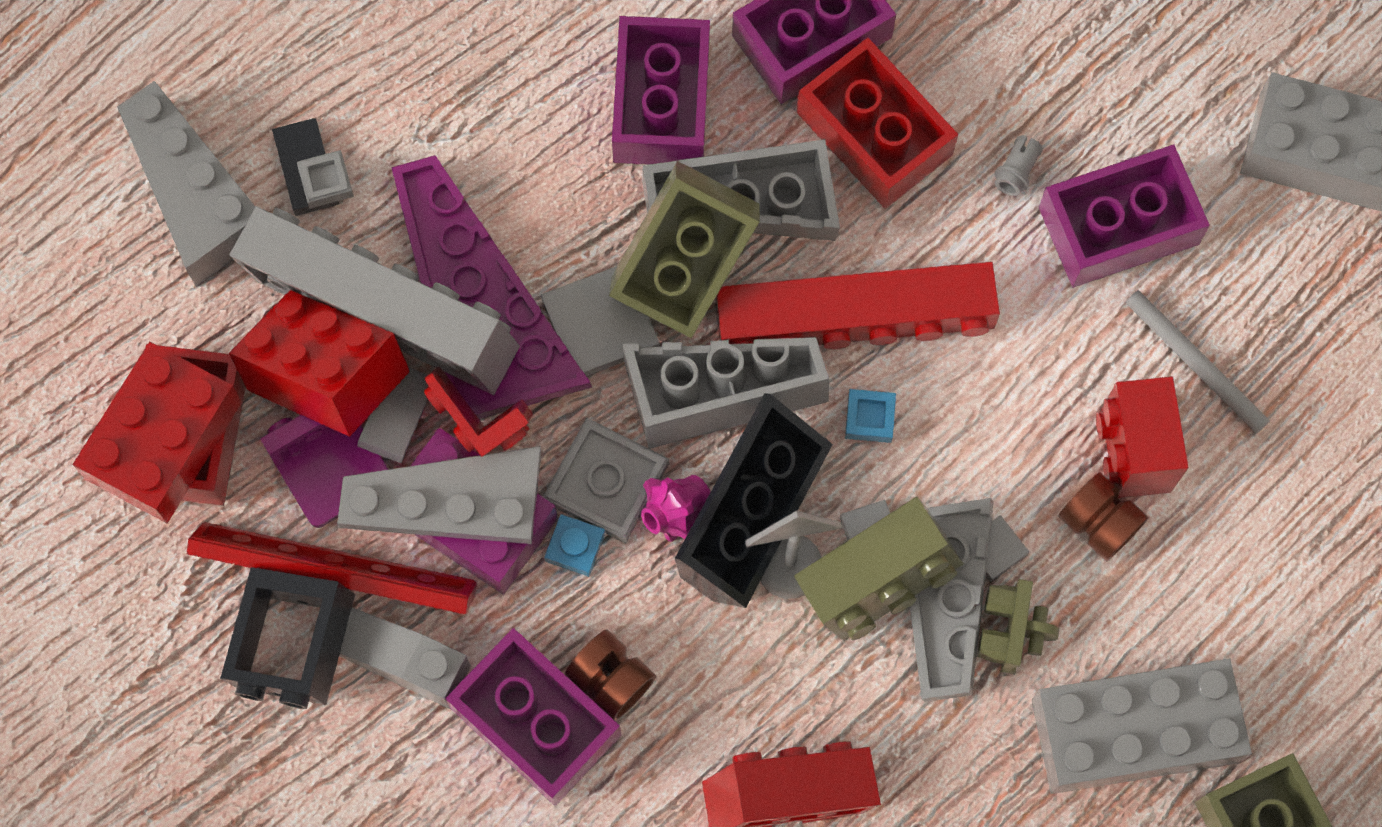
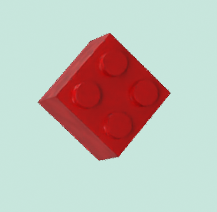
[1096,376,1189,498]

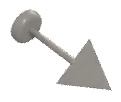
[745,511,843,599]

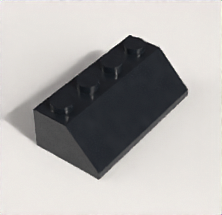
[675,393,833,608]

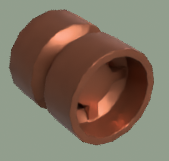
[1058,472,1149,562]
[565,629,656,721]

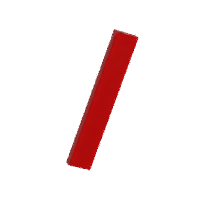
[186,522,477,614]

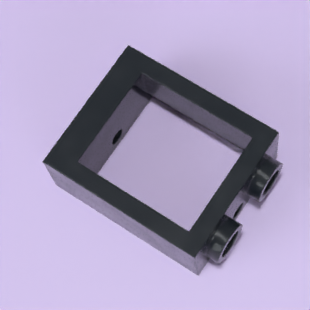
[220,567,355,709]

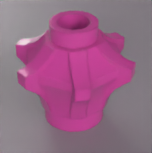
[641,475,711,542]

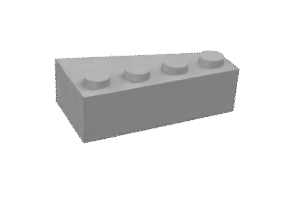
[117,81,255,287]

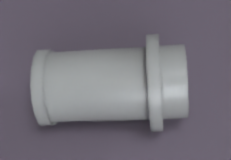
[994,135,1043,196]

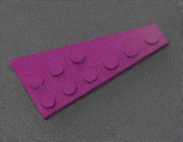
[391,155,592,419]

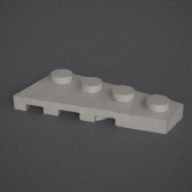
[337,446,542,544]
[910,498,994,702]

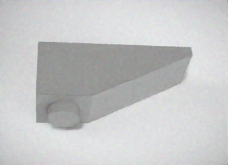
[339,608,471,709]

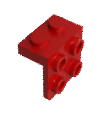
[424,367,533,457]

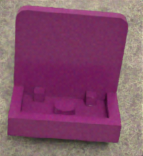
[260,415,389,528]

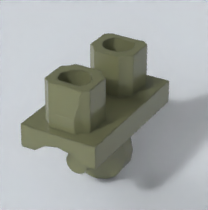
[977,579,1059,674]

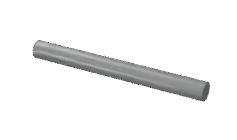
[1126,290,1270,434]

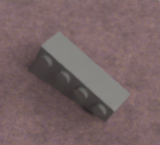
[642,139,840,241]
[622,337,829,449]

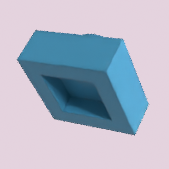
[845,389,896,443]
[544,514,605,577]

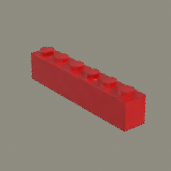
[715,262,1000,350]

